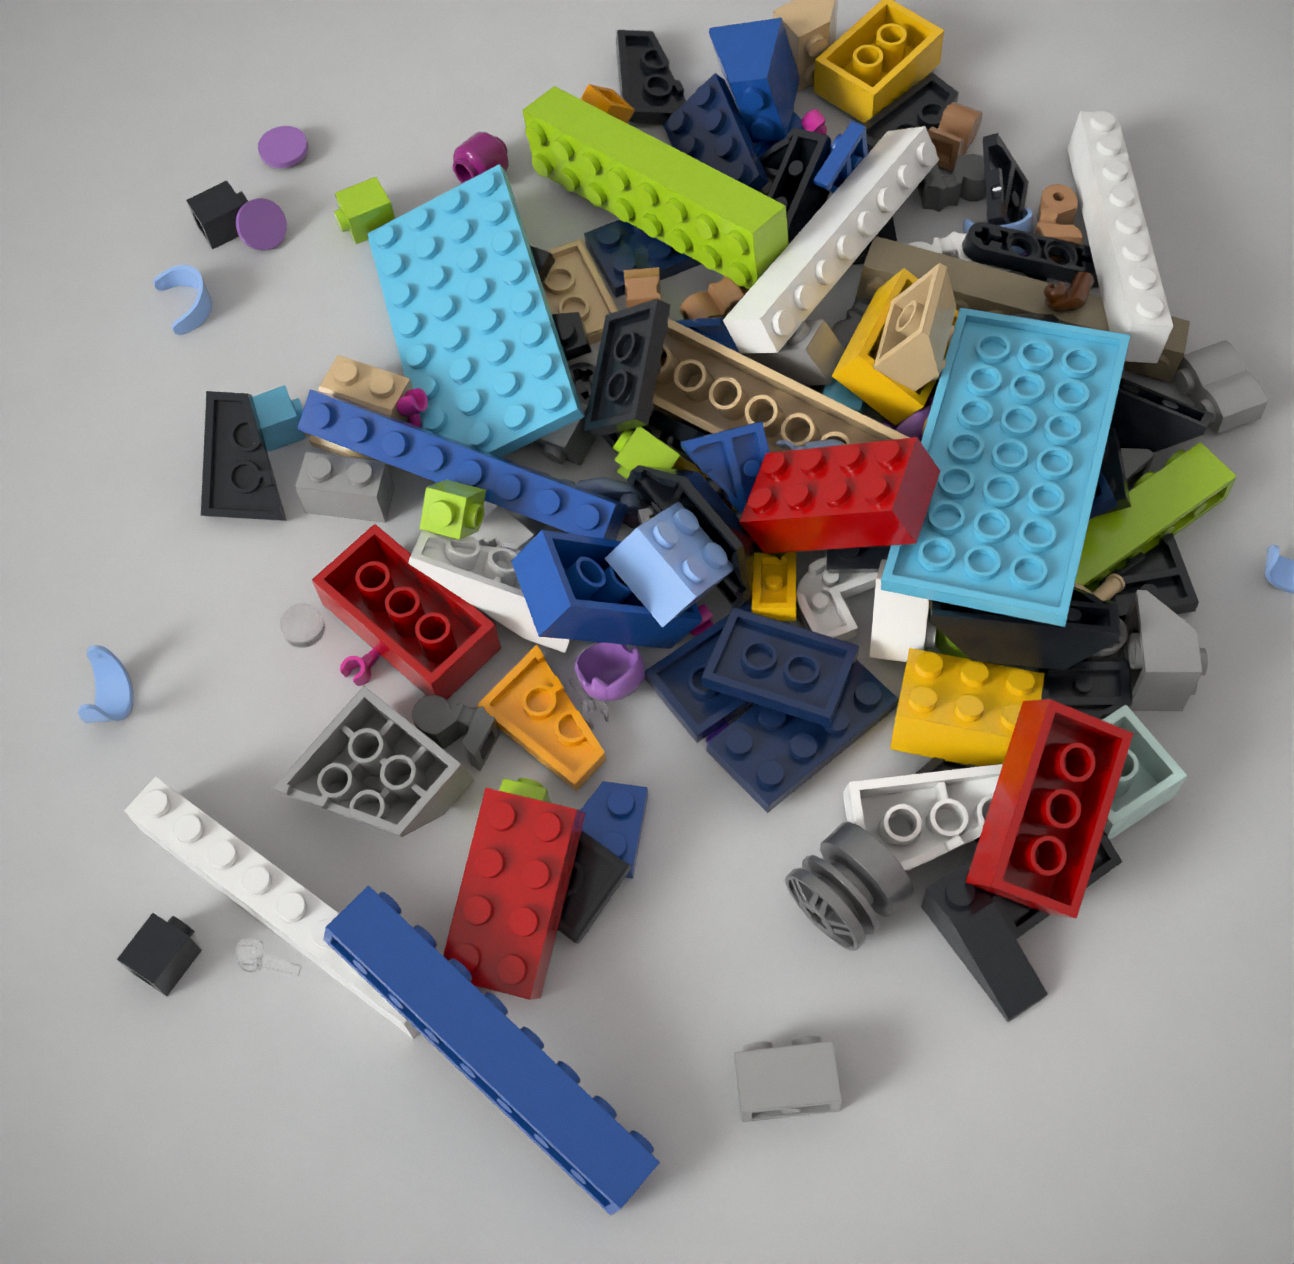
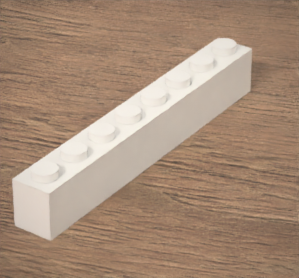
[1067,111,1173,363]
[723,126,939,354]
[124,776,419,1039]

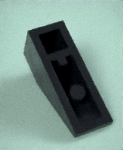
[921,863,1048,1022]

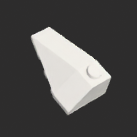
[408,531,570,653]
[843,764,1003,871]

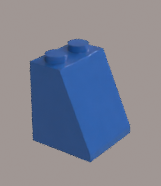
[709,18,800,143]

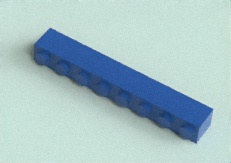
[297,390,628,540]
[323,885,660,1216]

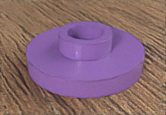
[258,126,308,168]
[236,198,287,251]

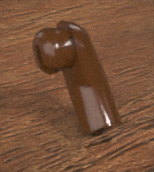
[1044,272,1094,311]

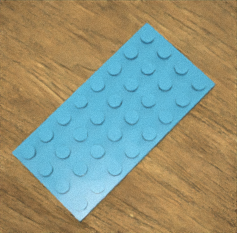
[367,164,585,483]
[881,308,1130,627]

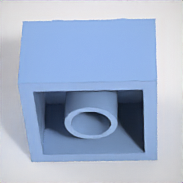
[605,501,734,628]

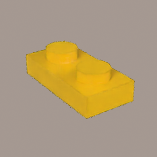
[752,552,797,621]

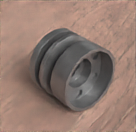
[785,822,914,951]

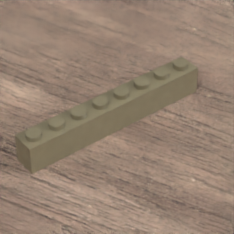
[856,236,1190,383]

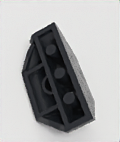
[758,128,831,244]
[1110,377,1214,453]
[627,465,755,608]
[931,587,1120,670]

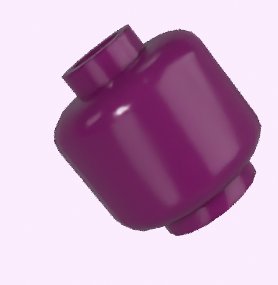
[452,132,509,184]

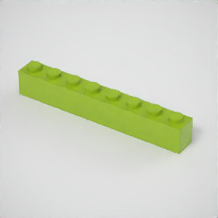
[935,442,1237,663]

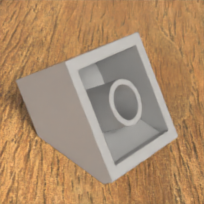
[1122,590,1208,711]

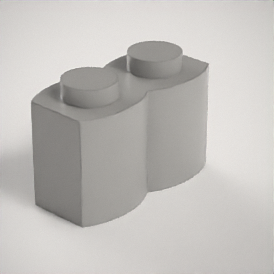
[1175,340,1268,435]

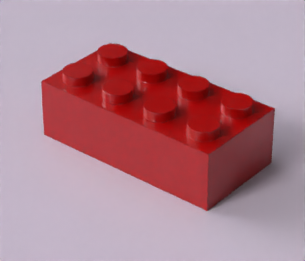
[739,437,940,553]
[312,524,501,700]
[965,699,1133,919]
[443,787,586,1000]

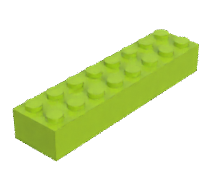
[522,86,789,290]

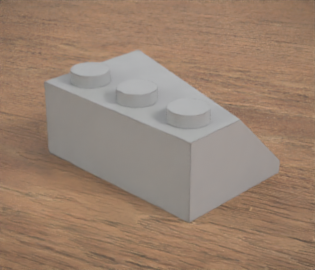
[273,686,474,837]

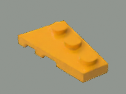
[477,644,606,791]

